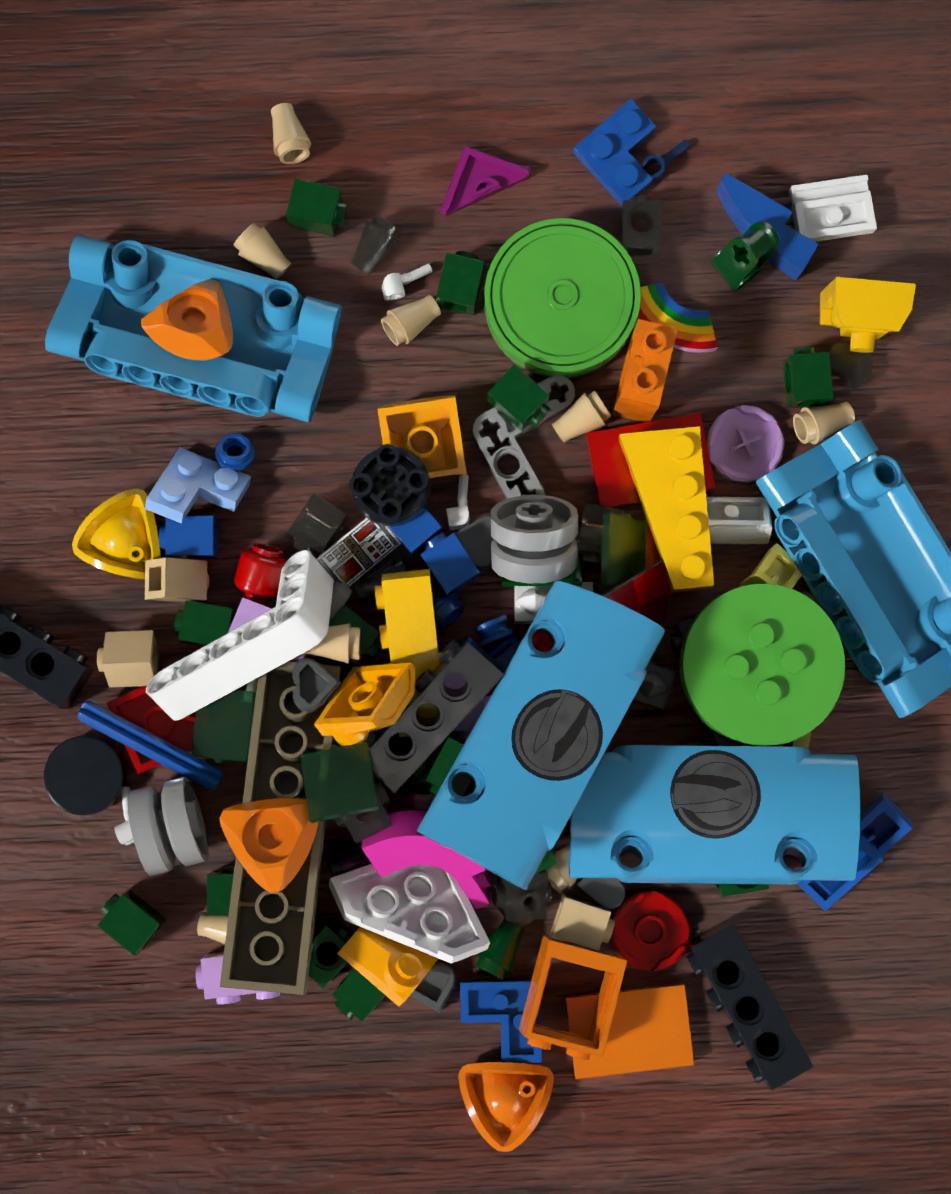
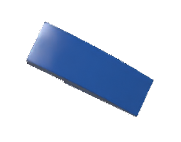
[716,173,819,281]
[797,792,912,912]

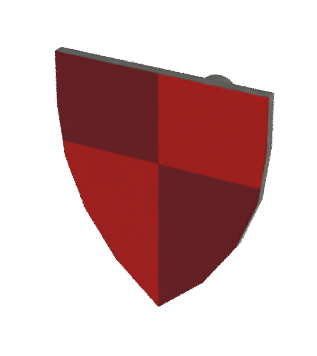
[602,561,667,627]

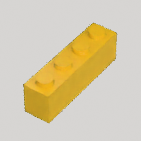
[375,569,440,737]

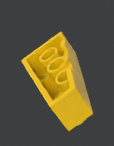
[619,426,714,592]

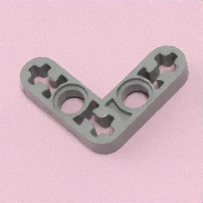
[473,376,575,499]

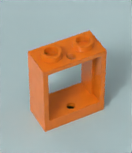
[612,319,678,423]
[519,935,627,1060]

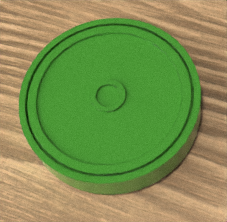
[484,218,641,378]
[679,584,845,746]

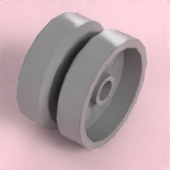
[491,495,578,584]
[127,776,209,876]

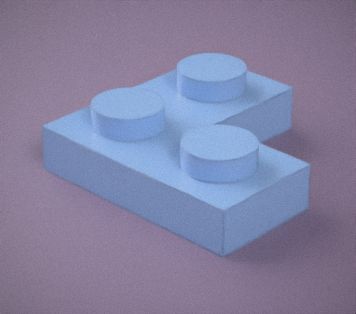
[145,447,251,524]

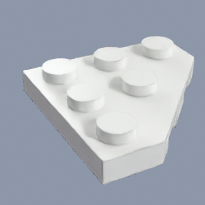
[329,864,490,964]

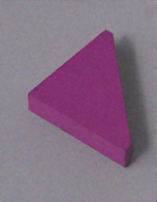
[440,146,531,216]

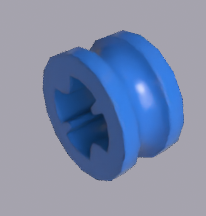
[474,615,513,647]

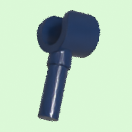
[642,140,690,181]

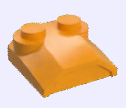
[377,396,467,478]
[314,662,415,747]
[337,927,439,1006]

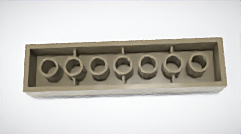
[220,661,342,995]

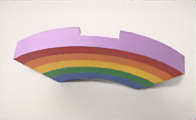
[636,282,718,353]

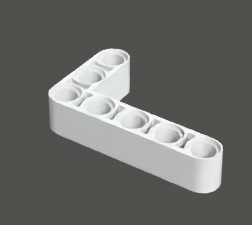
[146,550,334,720]

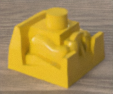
[820,277,916,353]

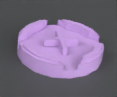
[706,405,785,484]

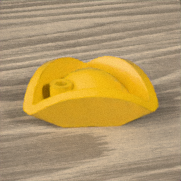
[72,488,161,579]

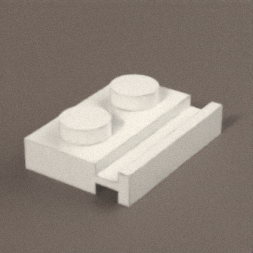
[789,175,877,242]

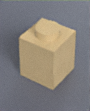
[145,558,209,602]
[97,630,160,687]
[551,894,615,951]

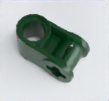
[710,221,780,292]

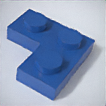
[573,99,656,208]
[460,979,542,1063]

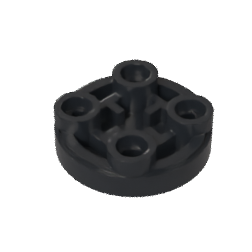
[349,444,431,527]
[44,736,127,815]

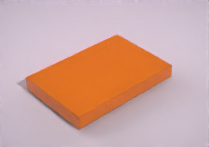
[565,983,694,1079]

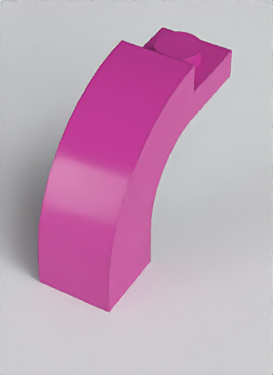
[362,810,493,909]

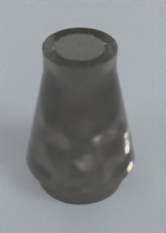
[350,214,401,275]

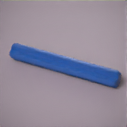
[77,700,223,791]

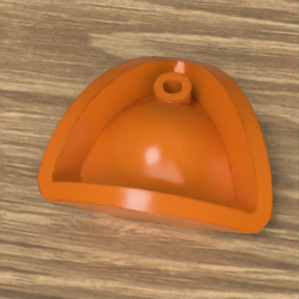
[141,278,233,361]
[219,798,319,893]
[458,1062,554,1152]

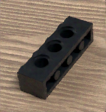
[0,604,95,709]
[358,635,504,793]
[686,919,814,1091]

